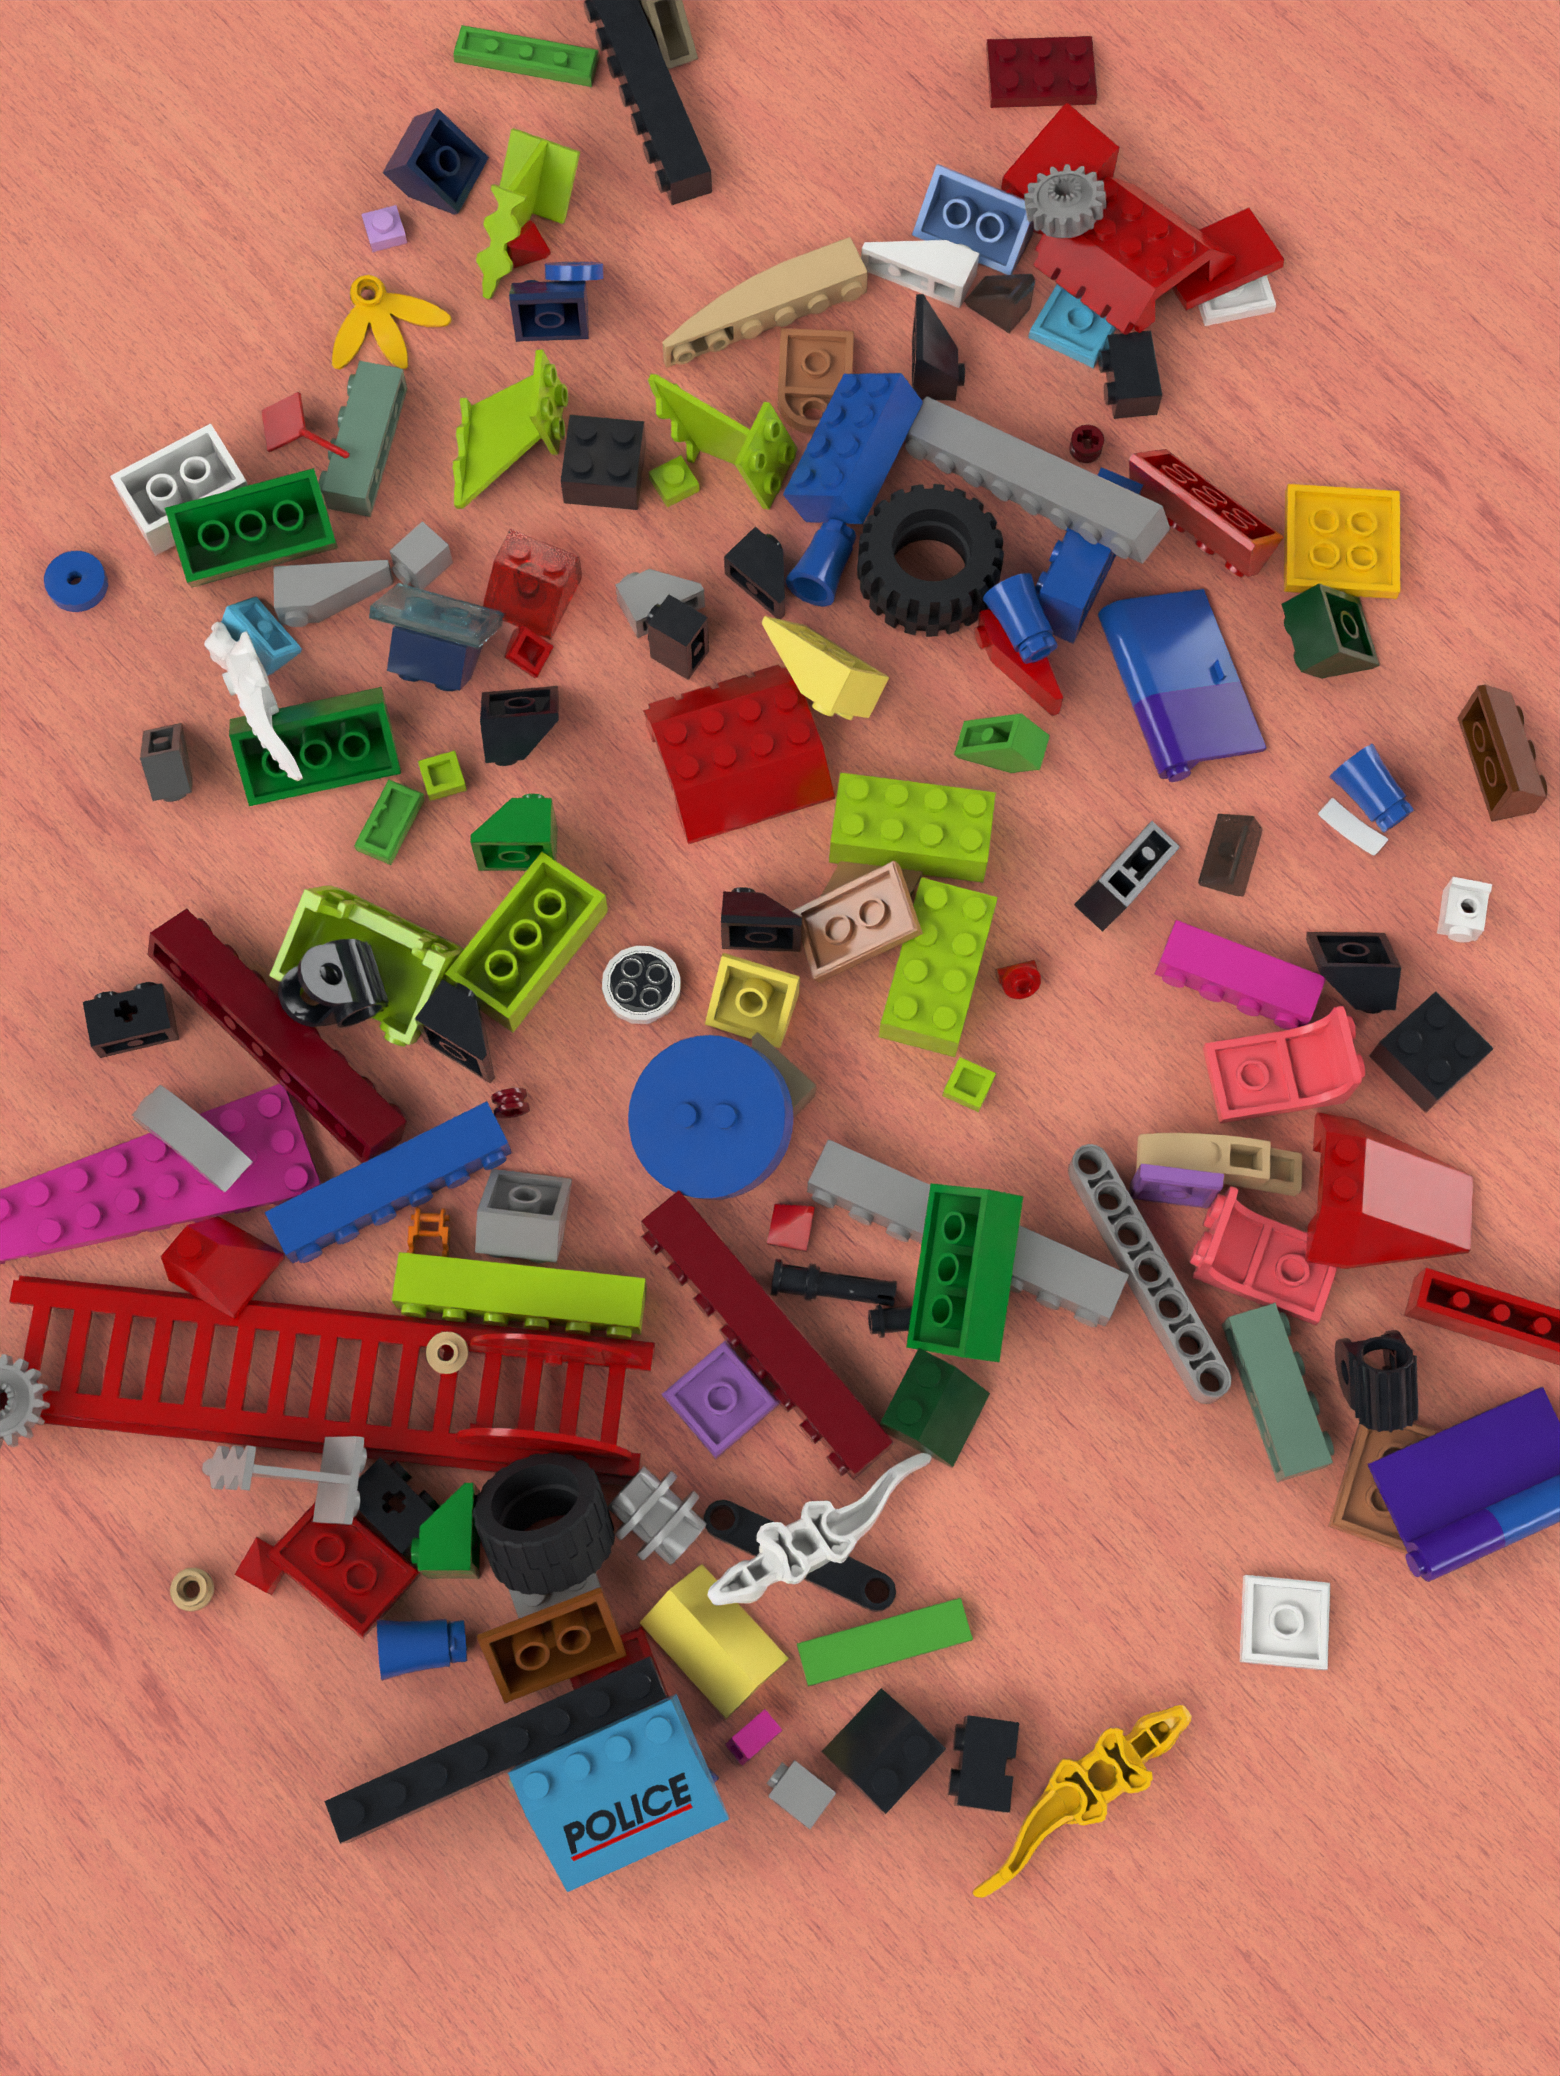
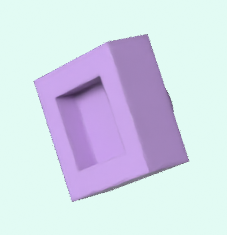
[361,205,407,252]

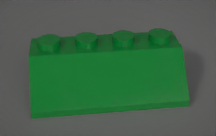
[165,468,338,588]
[229,687,401,806]
[906,1183,1023,1362]

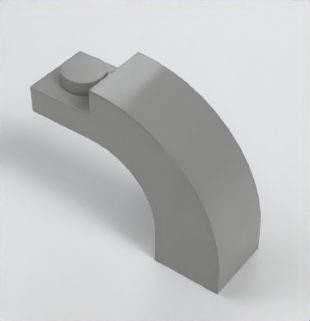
[132,1085,253,1192]

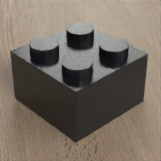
[561,415,646,510]
[1369,991,1494,1113]

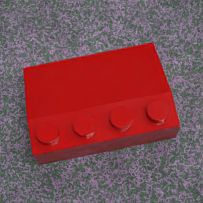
[1129,449,1284,577]

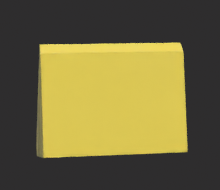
[705,953,800,1048]

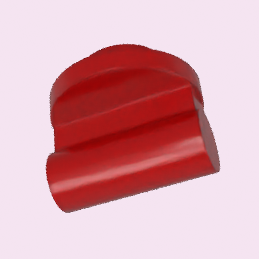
[995,960,1041,999]

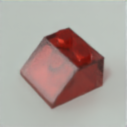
[482,529,582,640]

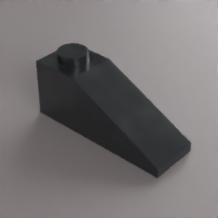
[1074,821,1180,932]

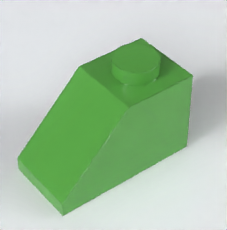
[954,713,1050,773]

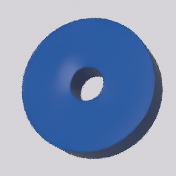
[545,262,604,281]
[44,551,108,612]

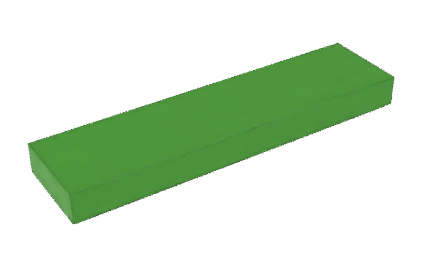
[453,25,599,87]
[797,1598,973,1687]

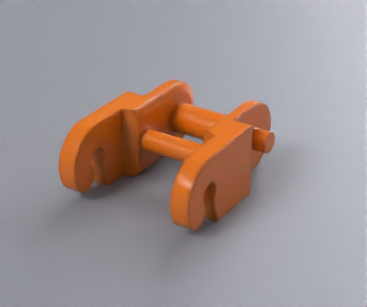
[407,1207,451,1257]

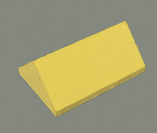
[640,1564,789,1719]

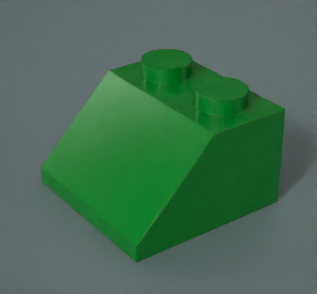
[470,793,558,871]
[411,1483,481,1579]

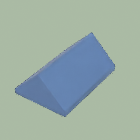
[912,164,1034,276]

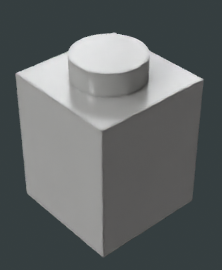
[389,521,453,592]
[767,1760,836,1830]

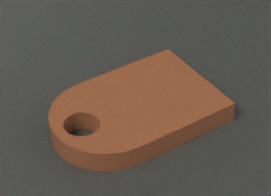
[778,328,854,434]

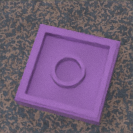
[1129,1163,1224,1208]
[662,1341,779,1459]

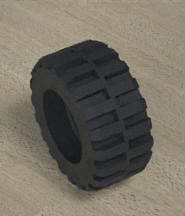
[857,484,1004,637]

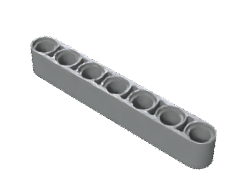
[1068,1144,1232,1404]

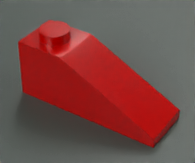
[974,609,1063,716]

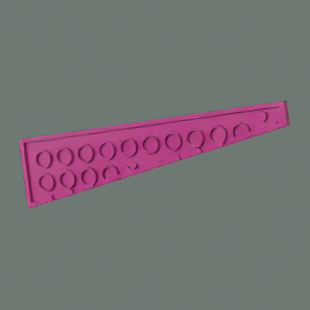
[0,1084,321,1264]

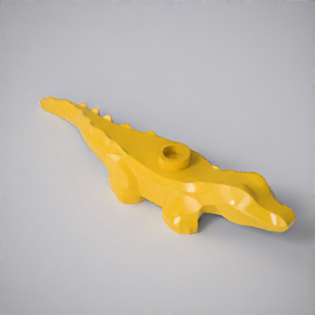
[972,1705,1192,1898]

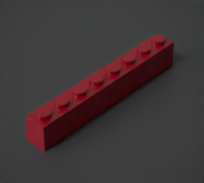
[147,908,407,1164]
[641,1190,893,1480]

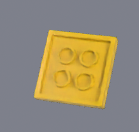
[1284,484,1400,599]

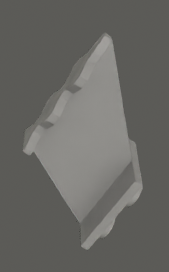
[202,1436,367,1525]

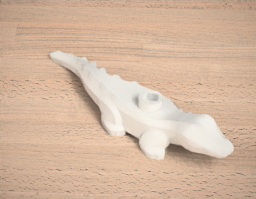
[204,622,303,781]
[707,1453,931,1605]

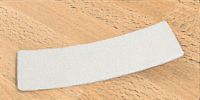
[1318,798,1388,856]

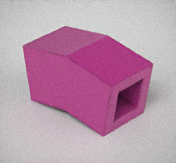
[725,1709,782,1766]

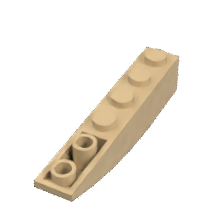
[662,237,868,368]

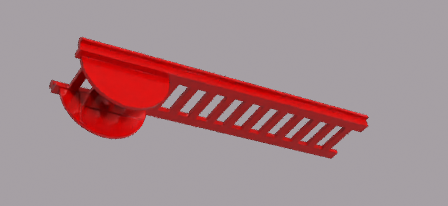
[0,1275,655,1486]

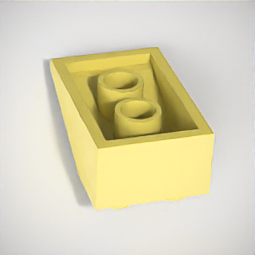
[762,616,889,720]

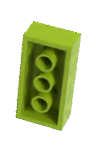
[829,772,996,883]
[445,852,608,1033]
[879,877,998,1057]

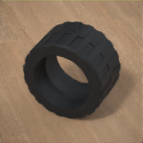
[473,1453,615,1595]

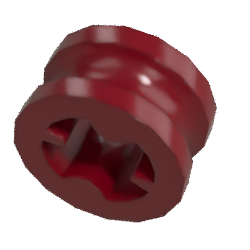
[1069,424,1104,463]
[491,1088,530,1119]

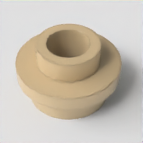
[426,1332,469,1374]
[170,1568,214,1611]

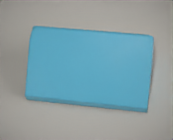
[221,597,302,676]

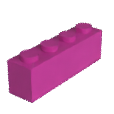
[1154,920,1326,1030]

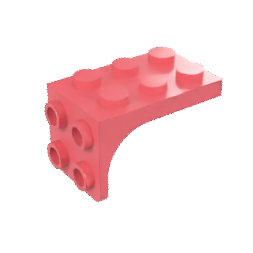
[1203,1006,1365,1124]
[1189,1186,1337,1326]

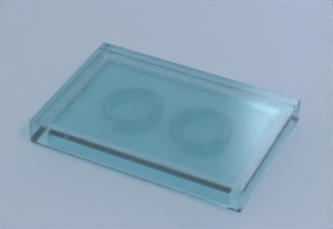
[369,583,504,649]

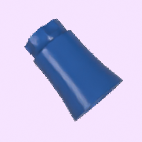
[786,519,856,607]
[983,573,1058,664]
[1329,743,1414,833]
[377,1619,467,1681]

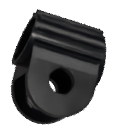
[278,939,389,1028]
[1335,1329,1418,1433]

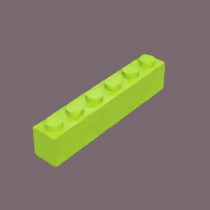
[391,1252,647,1339]

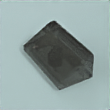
[1198,814,1263,897]

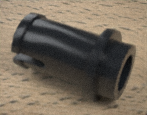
[868,1305,912,1338]

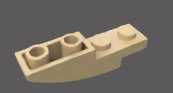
[1136,1133,1302,1196]

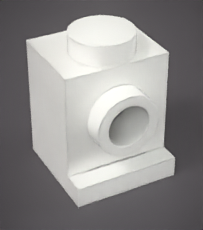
[1437,877,1492,943]

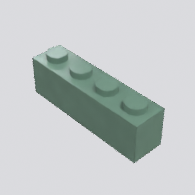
[319,361,408,517]
[1222,1303,1334,1483]

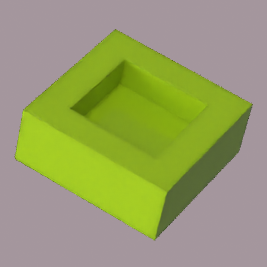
[649,455,700,508]
[418,750,467,801]
[942,1057,996,1112]

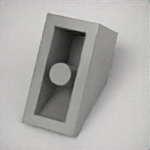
[615,569,705,638]

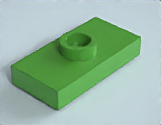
[354,779,425,865]

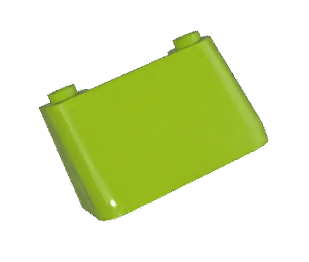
[269,886,464,1047]

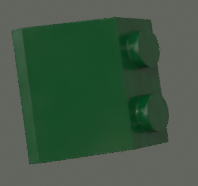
[1281,583,1380,679]
[879,1348,990,1468]

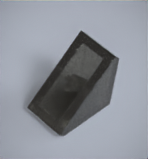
[964,274,1036,334]

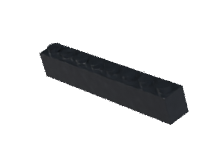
[584,0,712,205]
[324,1656,668,1844]

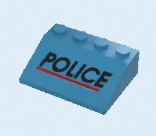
[508,1694,729,1892]

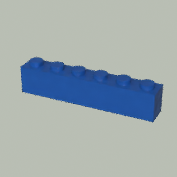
[265,1101,512,1264]

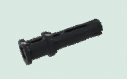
[770,1259,897,1307]

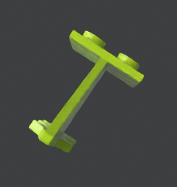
[476,128,580,299]
[452,349,568,509]
[648,374,798,510]

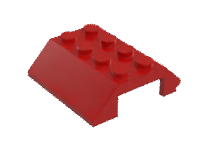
[1033,176,1236,335]
[643,664,835,844]

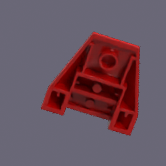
[1306,1112,1473,1269]

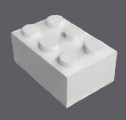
[110,424,248,556]

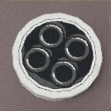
[602,946,681,1024]

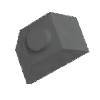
[140,723,193,802]

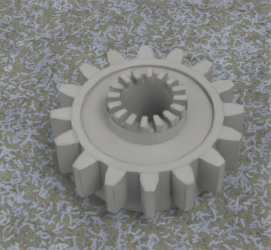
[1024,164,1106,238]
[0,1354,50,1448]

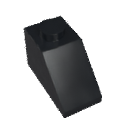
[724,527,785,619]

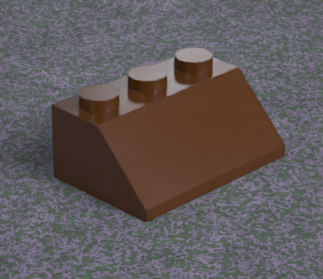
[1458,684,1547,822]

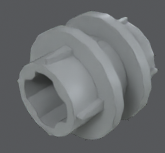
[608,1466,707,1565]

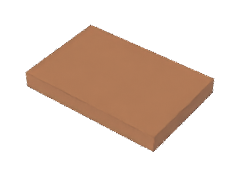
[792,861,923,983]
[1328,1423,1438,1554]

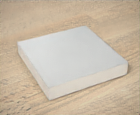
[1198,275,1276,326]
[1240,1575,1330,1670]

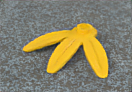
[332,275,452,370]

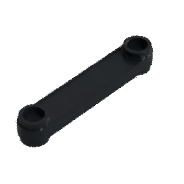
[704,1500,896,1612]

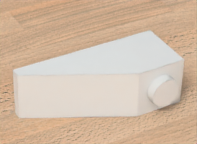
[861,240,980,308]

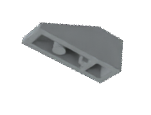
[273,560,393,627]

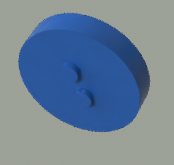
[628,1035,794,1200]

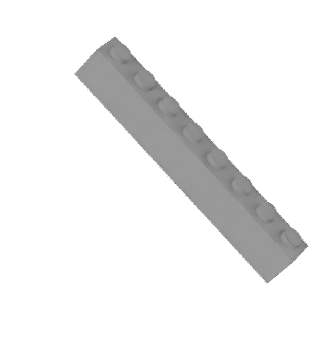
[905,396,1170,564]
[807,1139,1129,1327]

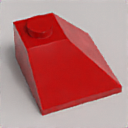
[161,1216,285,1319]

